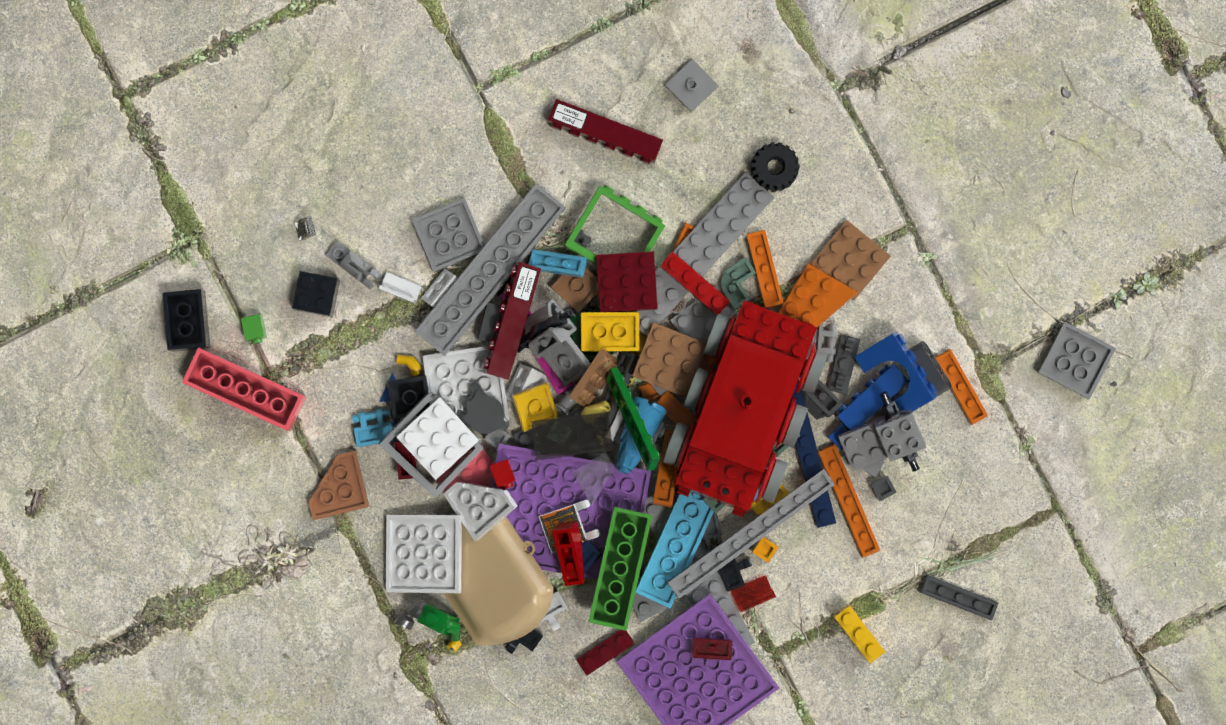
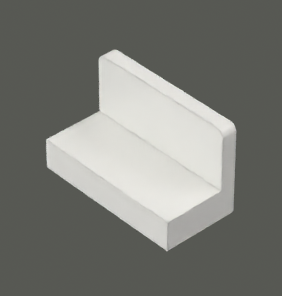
[422,269,458,308]
[378,272,422,304]
[506,363,547,402]

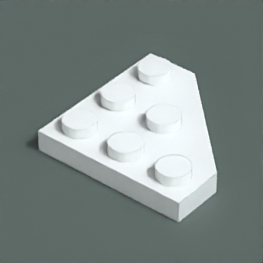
[444,482,517,541]

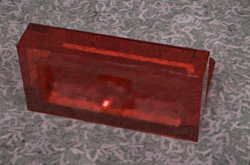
[731,575,776,612]

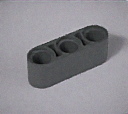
[908,341,952,397]

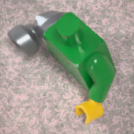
[394,603,462,653]

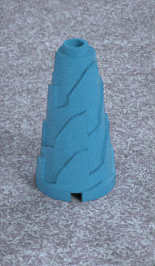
[616,397,667,474]

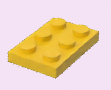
[581,312,639,352]

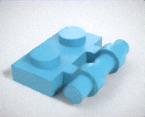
[352,408,395,448]

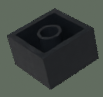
[292,271,340,318]
[387,375,430,419]

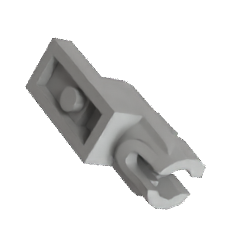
[326,240,381,289]

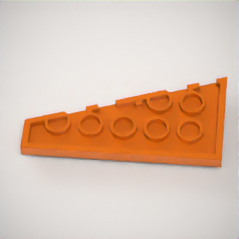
[778,263,858,328]

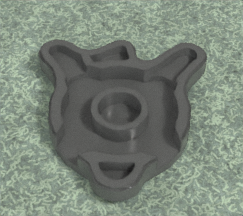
[457,383,509,434]

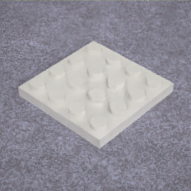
[423,346,510,427]
[386,515,462,593]

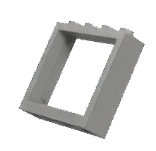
[378,393,483,498]

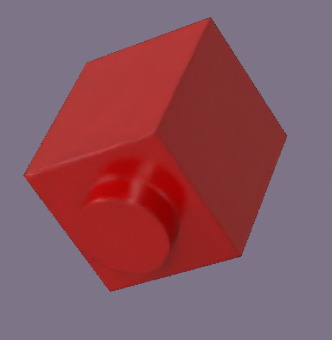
[490,459,516,490]

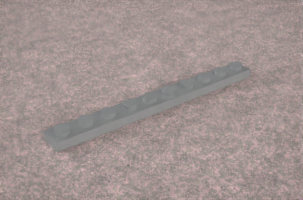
[667,469,835,599]

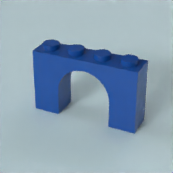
[854,331,937,412]

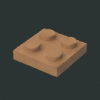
[551,268,598,313]

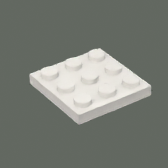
[396,397,479,480]

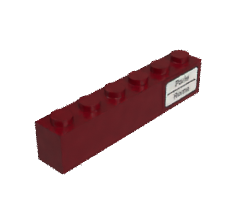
[548,99,663,165]
[482,262,541,380]

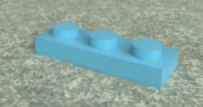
[528,250,588,278]

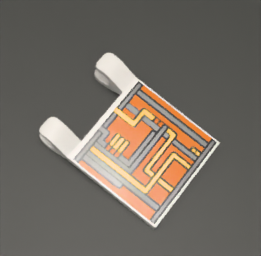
[538,500,600,553]

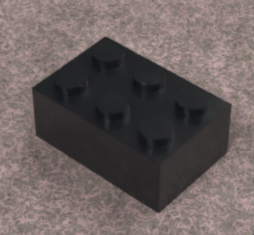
[163,289,210,352]

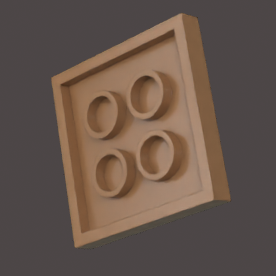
[810,220,891,300]
[632,322,707,398]
[569,348,618,407]

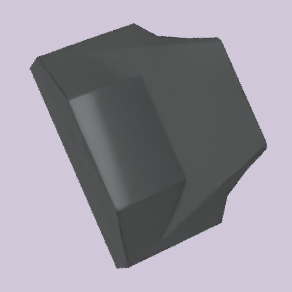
[802,380,843,420]

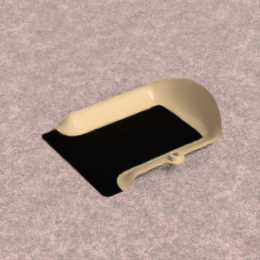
[443,517,553,645]

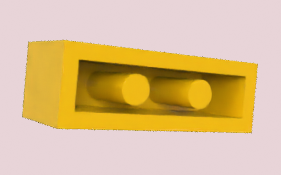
[832,604,885,664]

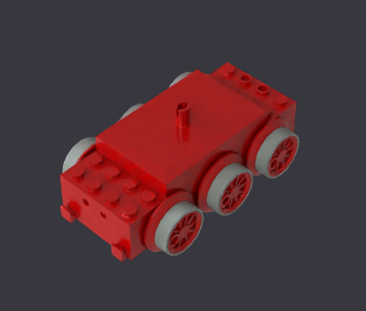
[663,301,828,518]

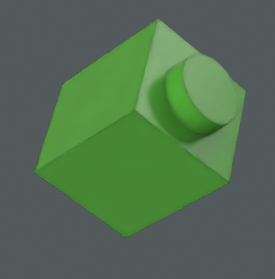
[241,314,267,344]

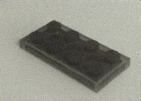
[531,412,613,460]

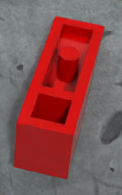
[552,521,584,586]

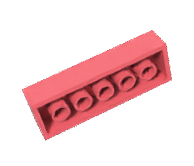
[182,348,306,432]

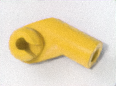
[396,355,422,376]

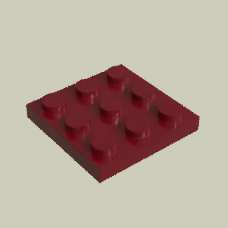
[596,251,658,312]

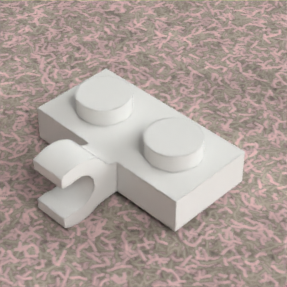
[541,591,568,631]

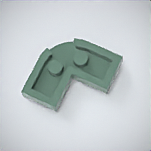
[721,257,756,310]

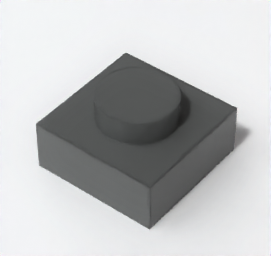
[870,475,897,502]

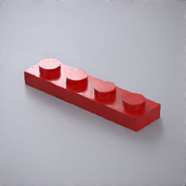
[659,251,730,316]

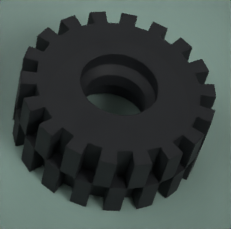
[751,142,800,192]

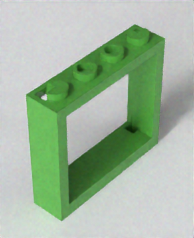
[563,185,666,266]

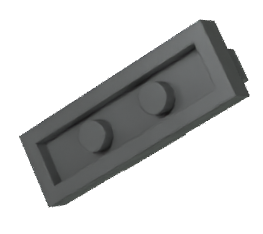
[828,334,860,395]

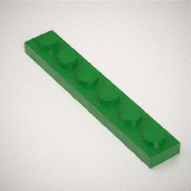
[606,367,660,471]

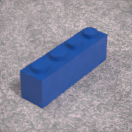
[836,364,909,431]

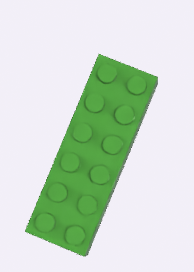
[588,506,652,631]

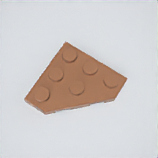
[308,450,370,521]

